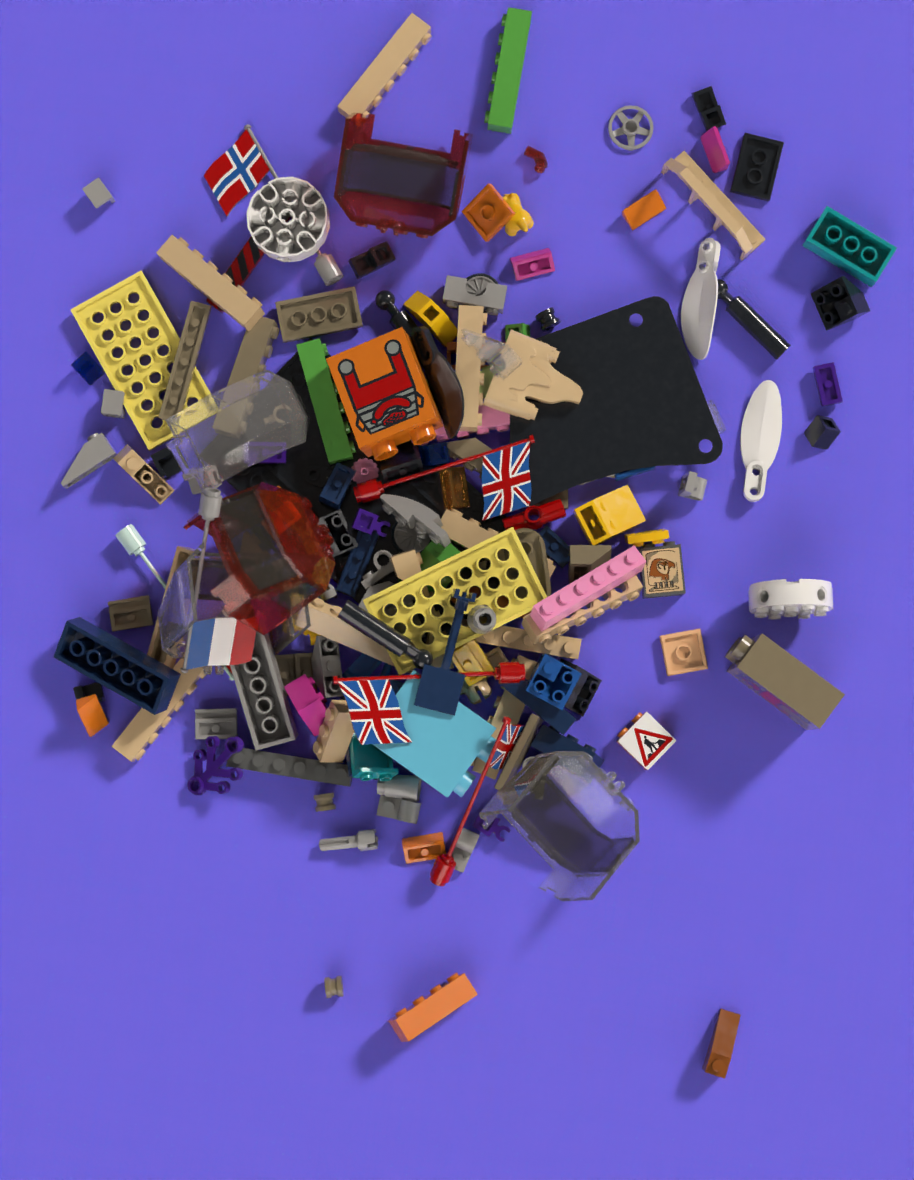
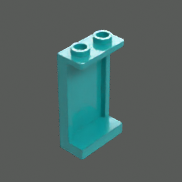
[349,732,398,781]

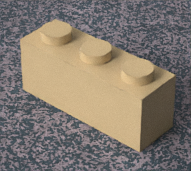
[313,700,354,763]

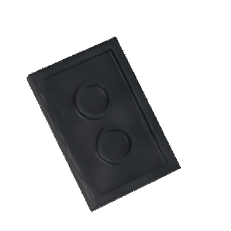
[730,133,784,201]

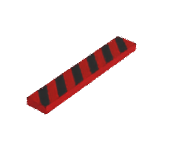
[206,217,290,313]

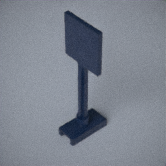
[414,589,477,716]

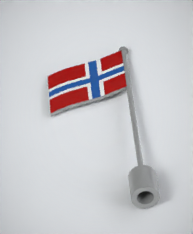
[204,124,343,286]

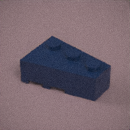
[531,724,604,781]

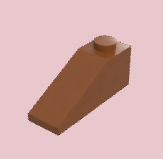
[702,1008,741,1078]

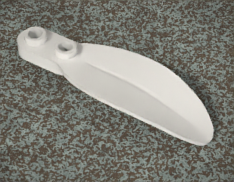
[681,238,721,360]
[740,380,782,502]

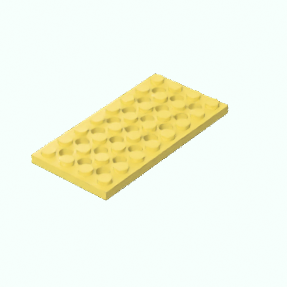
[70,270,219,451]
[362,527,547,675]

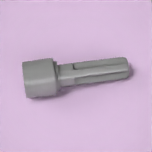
[319,829,378,851]

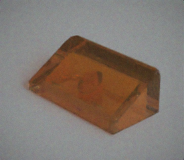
[440,466,470,510]

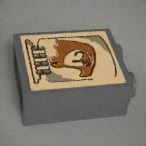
[638,541,686,599]

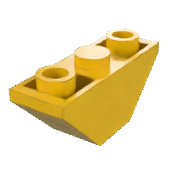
[403,290,458,348]

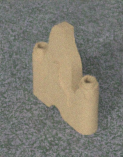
[483,329,583,420]

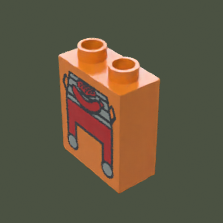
[326,327,444,461]

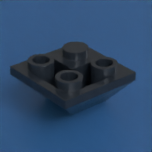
[811,276,870,331]

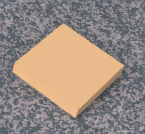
[659,628,708,676]

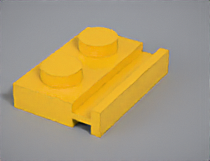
[624,529,669,547]
[452,639,494,687]

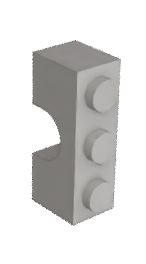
[443,275,507,315]

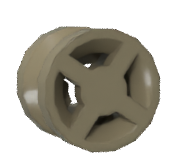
[313,792,336,812]
[324,976,344,998]

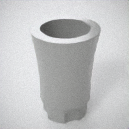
[467,605,496,634]
[377,775,422,803]

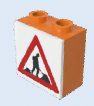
[616,712,677,770]

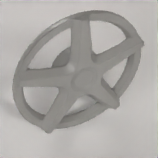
[608,105,654,151]

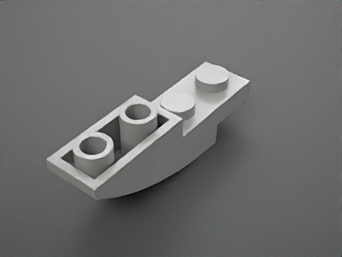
[380,494,451,548]

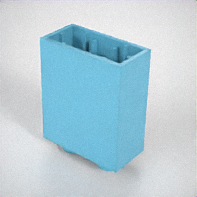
[372,670,497,798]

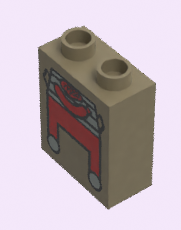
[725,633,845,730]

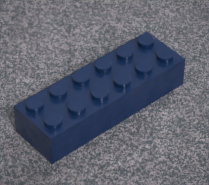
[54,617,181,715]

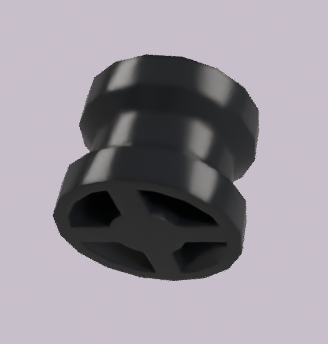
[535,307,560,332]

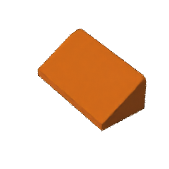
[622,189,666,231]
[76,694,109,737]
[402,832,446,864]

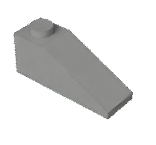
[61,432,117,489]

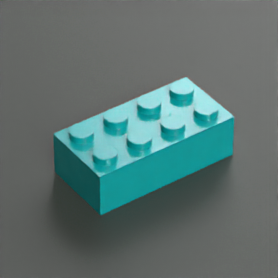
[802,206,897,287]

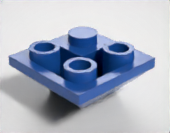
[525,654,582,710]

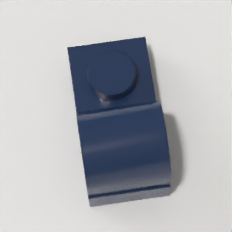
[319,462,356,510]

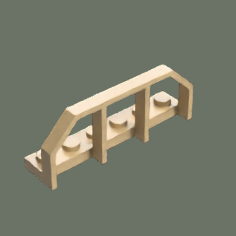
[661,151,766,261]

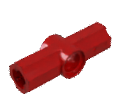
[502,499,566,530]

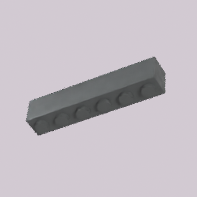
[226,748,352,787]

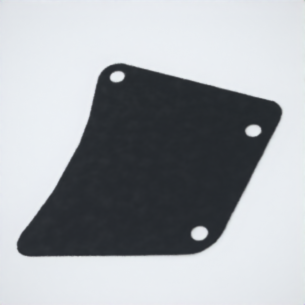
[510,296,723,508]

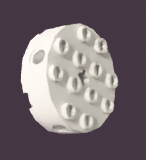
[247,177,330,262]
[748,579,833,620]

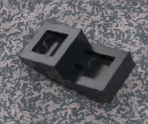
[691,86,726,131]
[348,241,396,279]

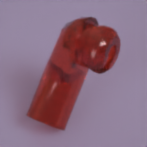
[524,146,548,173]

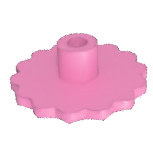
[351,458,379,484]

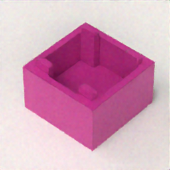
[284,674,327,737]

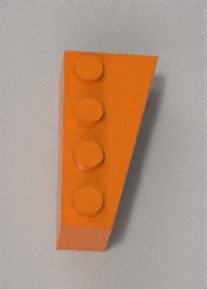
[388,972,478,1042]

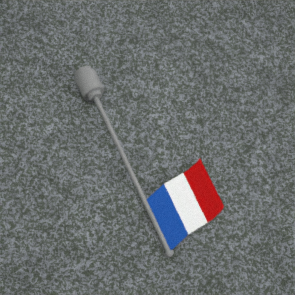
[180,488,259,673]

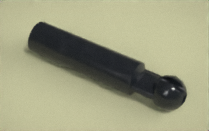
[717,279,791,360]
[375,290,425,369]
[337,600,433,670]

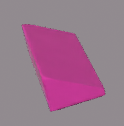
[700,126,730,173]
[510,248,555,281]

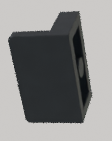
[378,445,424,483]

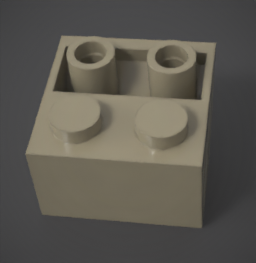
[568,545,612,584]

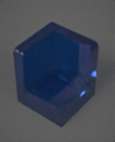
[71,351,105,385]
[419,442,450,466]

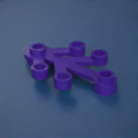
[187,736,244,795]

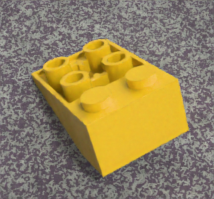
[573,484,646,545]

